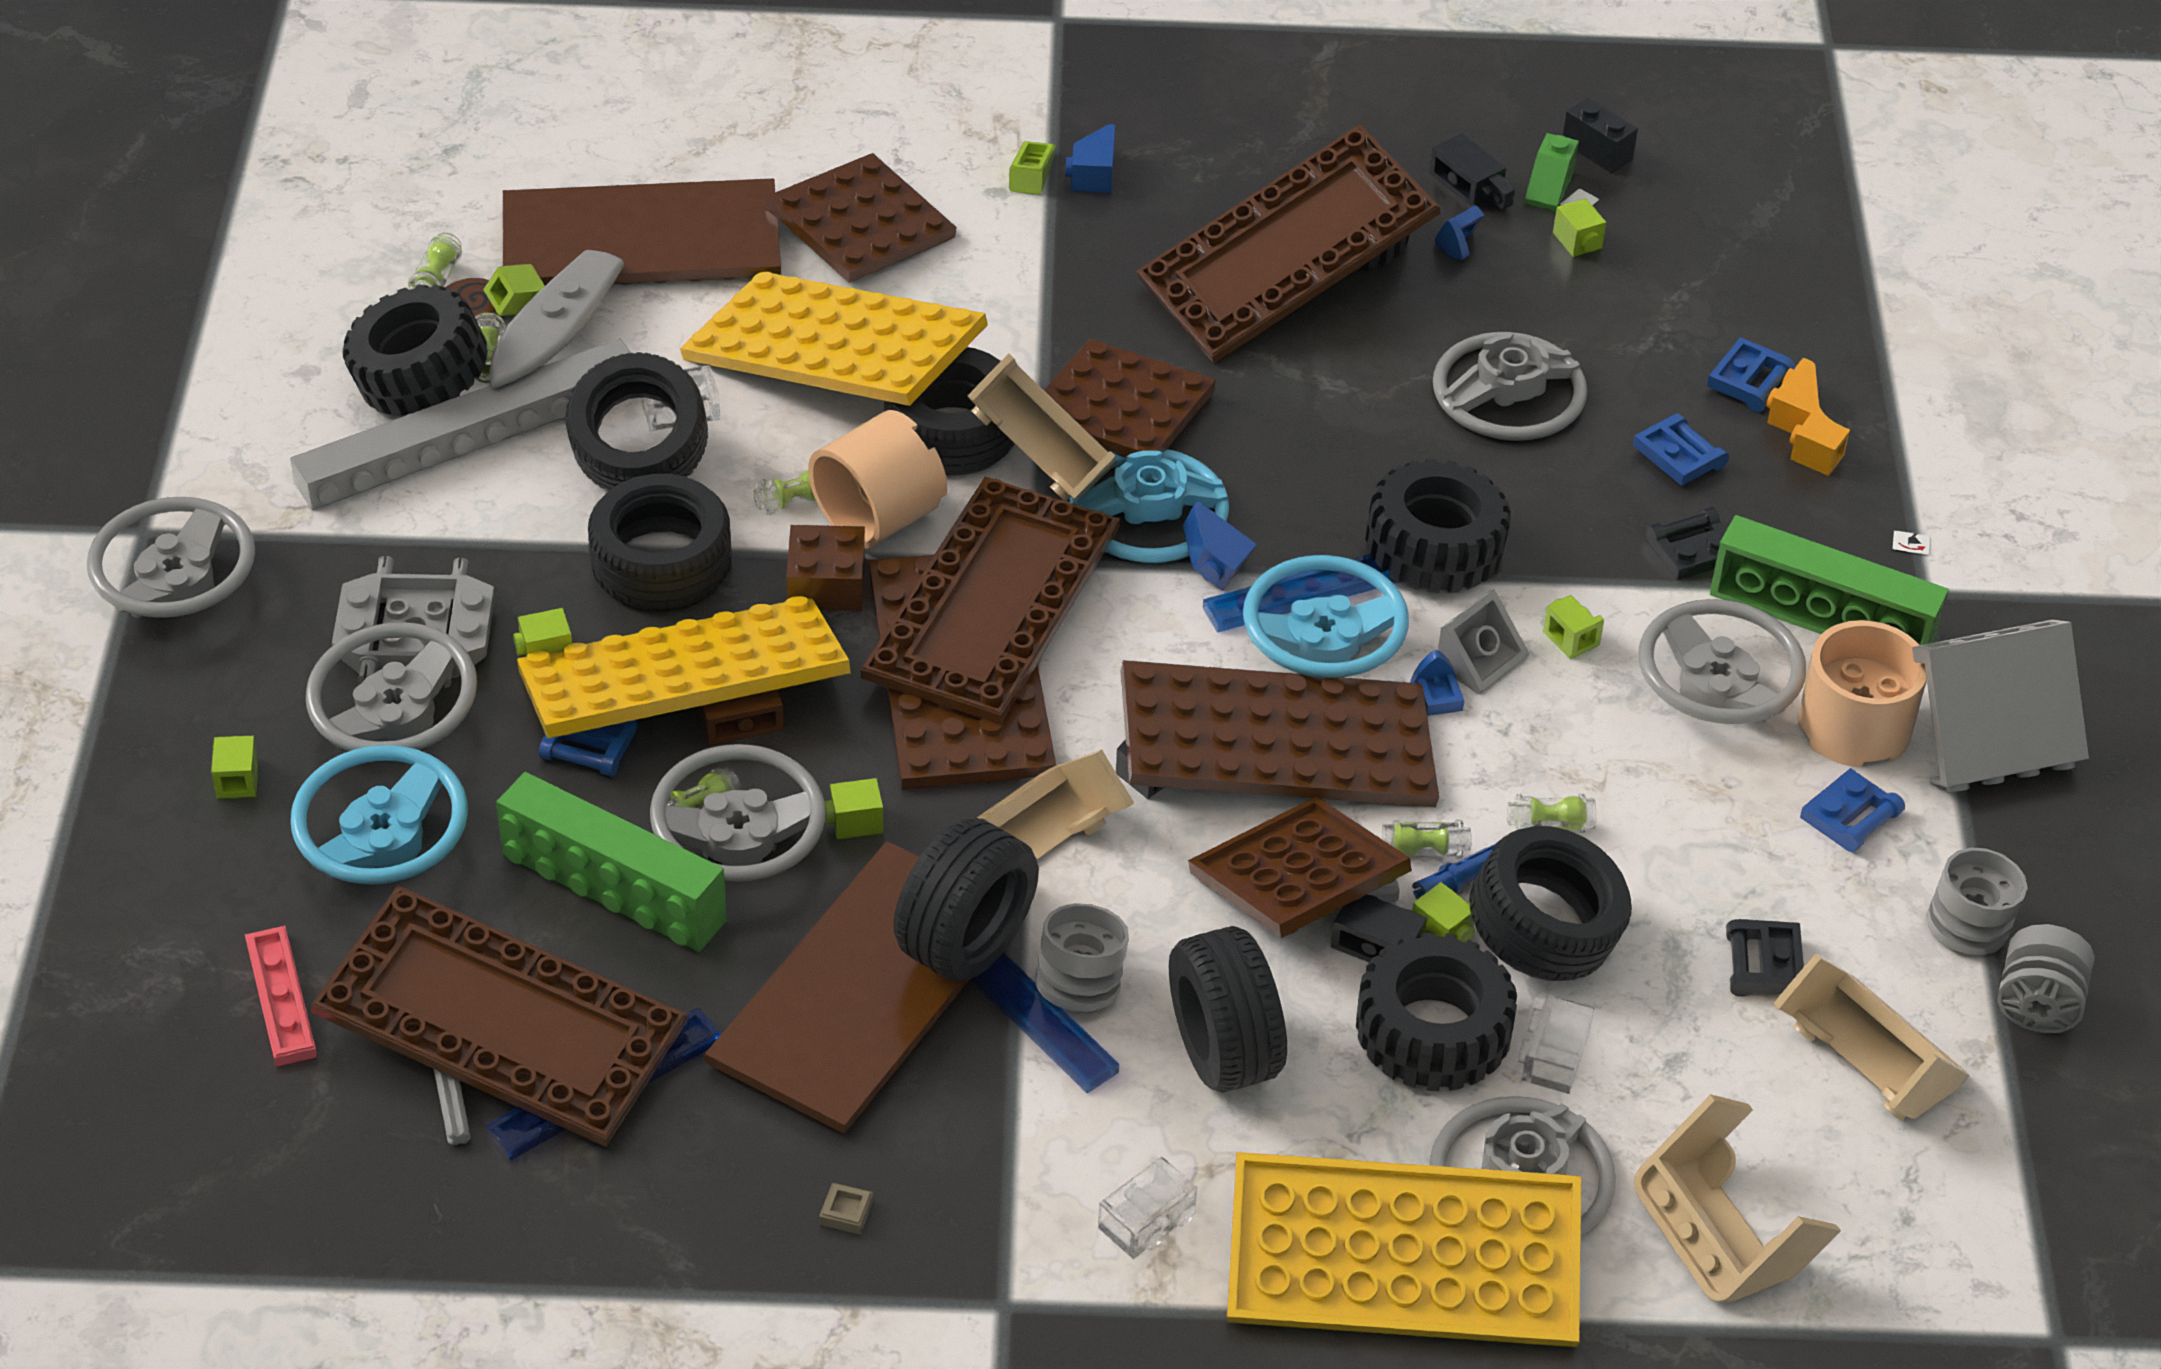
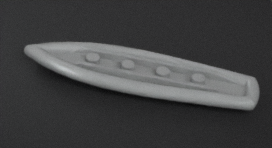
[490,250,624,389]

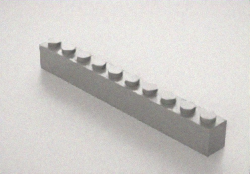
[290,339,631,510]

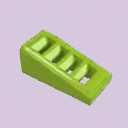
[1009,141,1056,195]

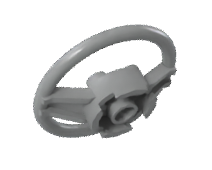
[1433,332,1587,441]
[87,497,255,619]
[1639,599,1806,724]
[306,622,477,751]
[650,744,826,882]
[1430,1096,1616,1238]

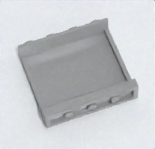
[1912,620,2089,792]

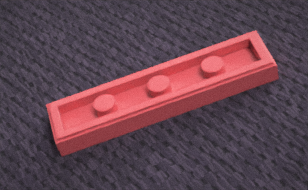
[245,926,317,1067]

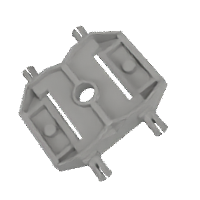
[332,556,495,688]

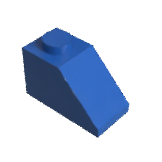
[1065,124,1115,193]
[1183,501,1257,591]

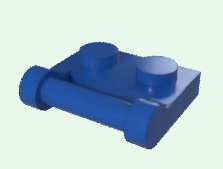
[1707,337,1795,412]
[1633,413,1729,486]
[539,720,638,777]
[1800,768,1905,852]

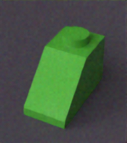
[1524,133,1579,211]

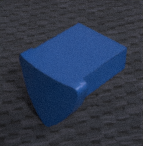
[1435,205,1484,260]
[1410,650,1464,716]

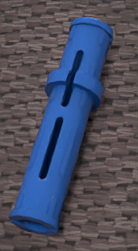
[1412,841,1499,899]

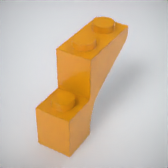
[1766,358,1850,476]

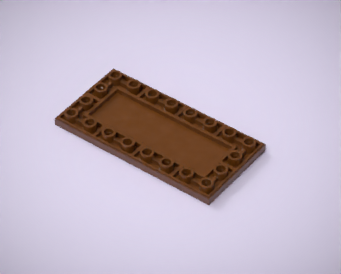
[1136,124,1441,364]
[503,178,781,286]
[861,477,1120,724]
[705,841,970,1134]
[311,885,687,1147]

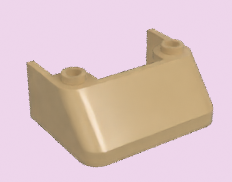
[968,353,1117,502]
[977,749,1134,859]
[1773,953,1970,1121]
[1634,1094,1841,1303]

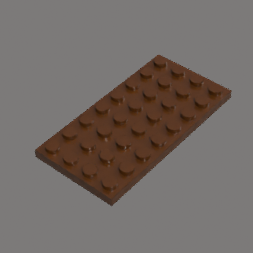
[869,555,1056,789]
[1120,660,1439,807]

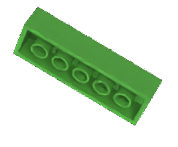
[1709,515,1949,646]
[496,772,727,952]

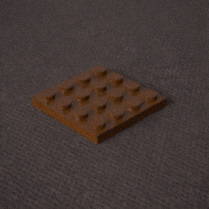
[765,153,957,283]
[1044,339,1216,458]
[1188,796,1412,938]

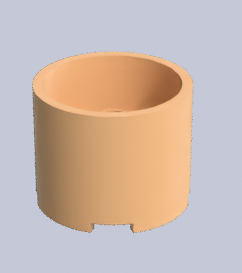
[808,410,947,549]
[1797,620,1927,767]

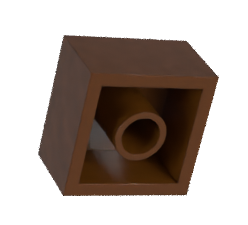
[786,525,865,611]

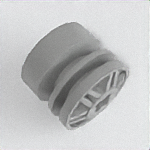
[1926,847,2028,956]
[1035,903,1129,1012]
[1997,924,2095,1033]

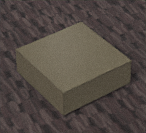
[819,1182,873,1235]

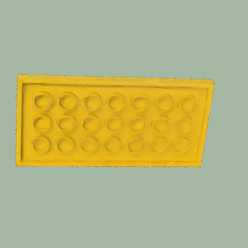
[680,272,988,406]
[517,596,851,739]
[1227,1152,1581,1347]

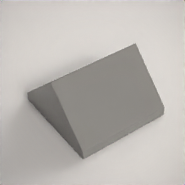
[1438,589,1530,693]

